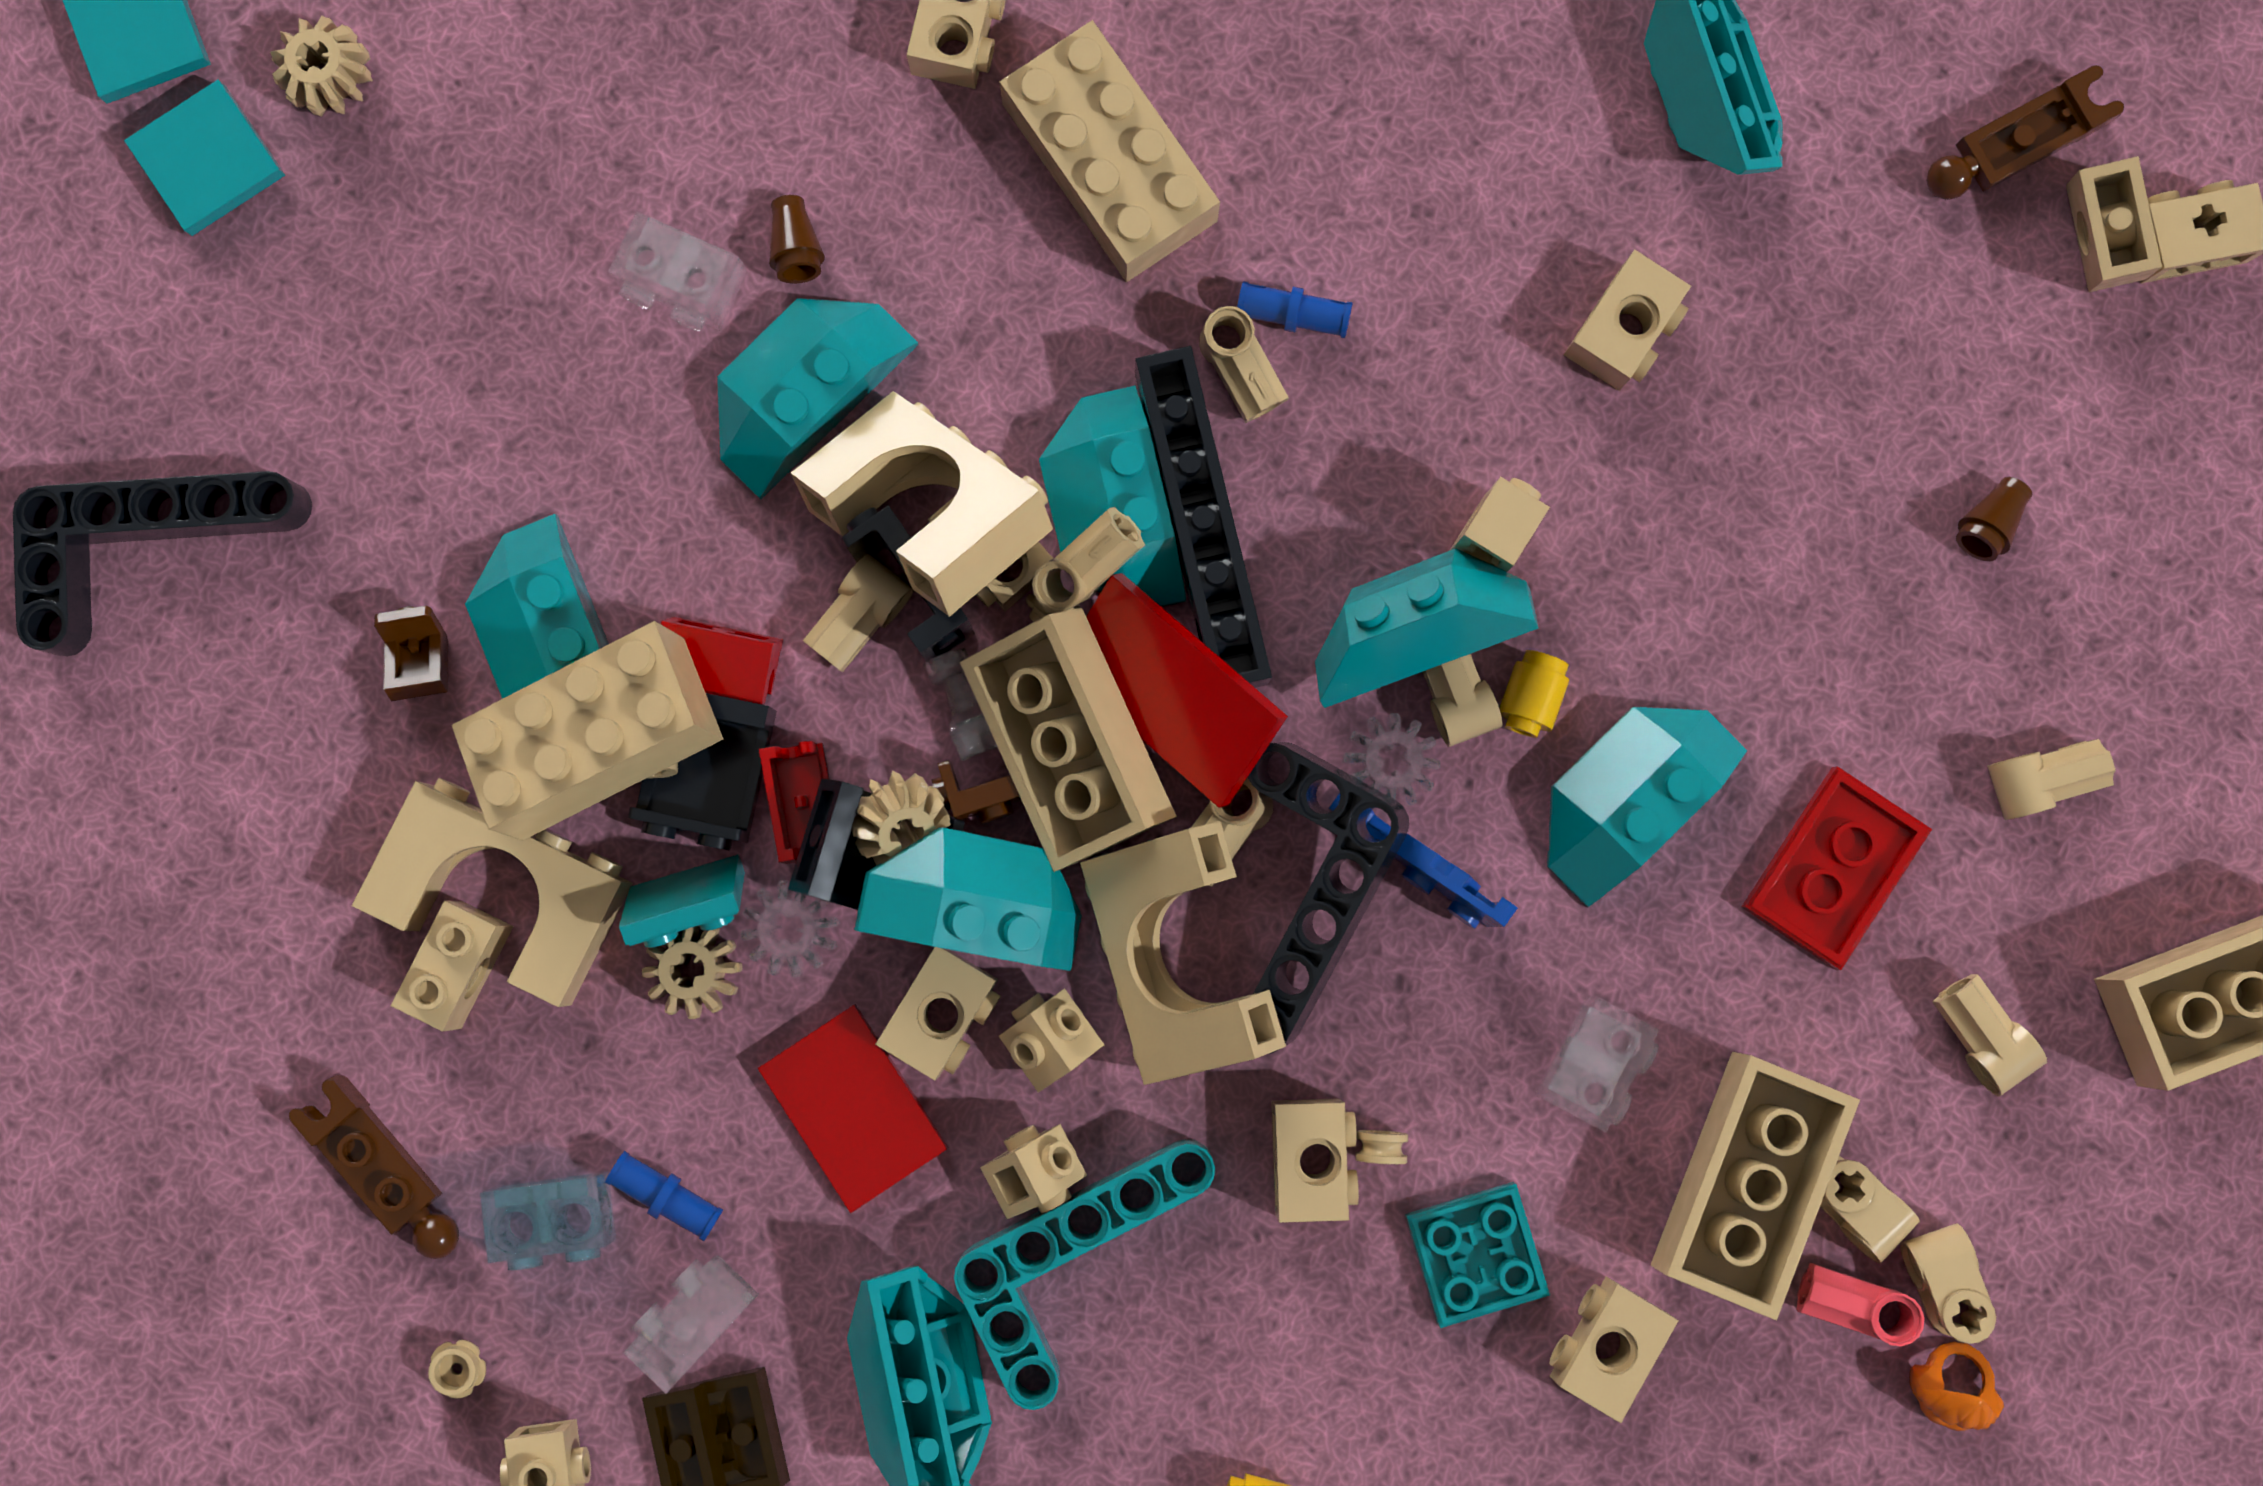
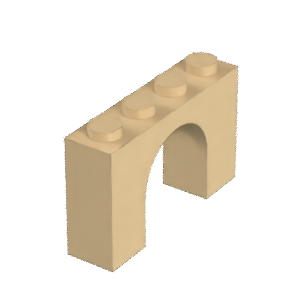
[791,391,1053,617]
[352,778,633,1007]
[1080,821,1286,1085]

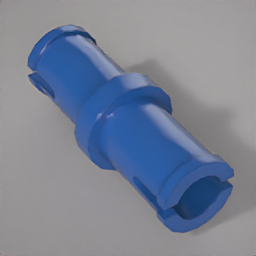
[1237,281,1353,338]
[605,1151,724,1241]

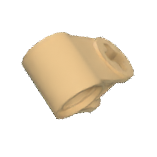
[1820,1156,1920,1263]
[1900,1223,1996,1344]

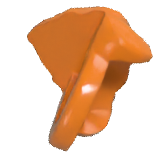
[1909,1341,2004,1431]

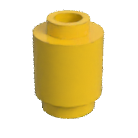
[1499,650,1570,738]

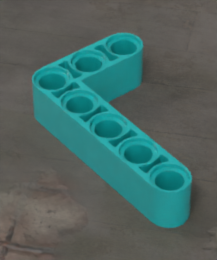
[954,1139,1215,1410]

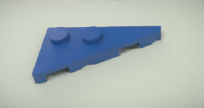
[1328,793,1518,929]

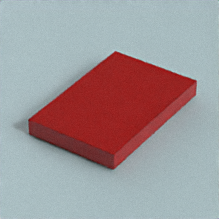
[1741,766,1932,970]
[757,1004,949,1214]

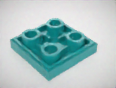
[63,0,211,104]
[124,79,286,236]
[619,854,745,948]
[1405,1182,1550,1328]

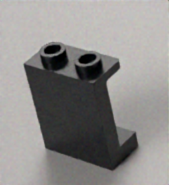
[841,506,975,666]
[627,693,777,851]
[788,778,965,910]

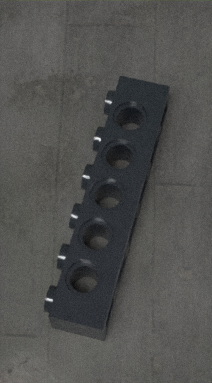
[1135,345,1272,688]

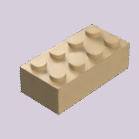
[999,20,1220,283]
[960,608,1177,872]
[452,621,723,841]
[2094,915,2263,1091]
[1651,1052,1860,1321]

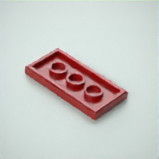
[1086,573,1288,808]

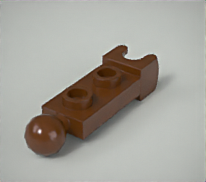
[1926,65,2124,200]
[289,1075,459,1259]

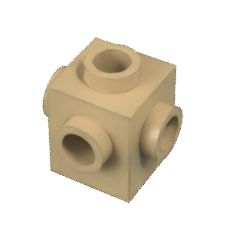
[999,988,1104,1093]
[980,1124,1087,1219]
[500,1419,591,1486]

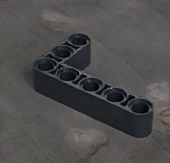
[13,471,312,657]
[1248,742,1409,1054]

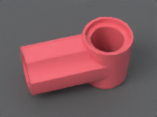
[1796,1263,1925,1347]

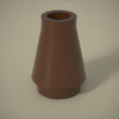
[769,195,825,284]
[1956,477,2033,562]

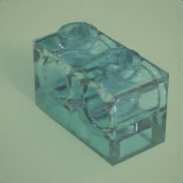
[480,1171,616,1270]

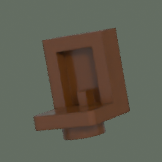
[374,606,448,702]
[932,760,1022,823]

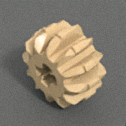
[270,16,373,117]
[851,770,951,866]
[642,926,742,1019]

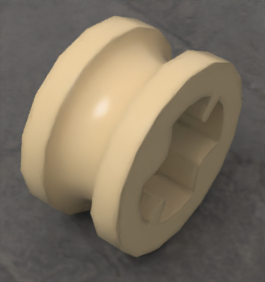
[1355,1130,1408,1164]

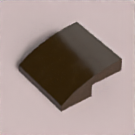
[642,1367,790,1486]

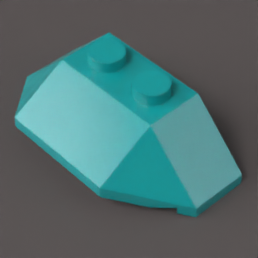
[1643,0,1783,175]
[717,298,919,500]
[1039,385,1186,607]
[465,514,609,699]
[1315,548,1539,708]
[1547,707,1747,907]
[854,827,1082,971]
[847,1266,992,1486]

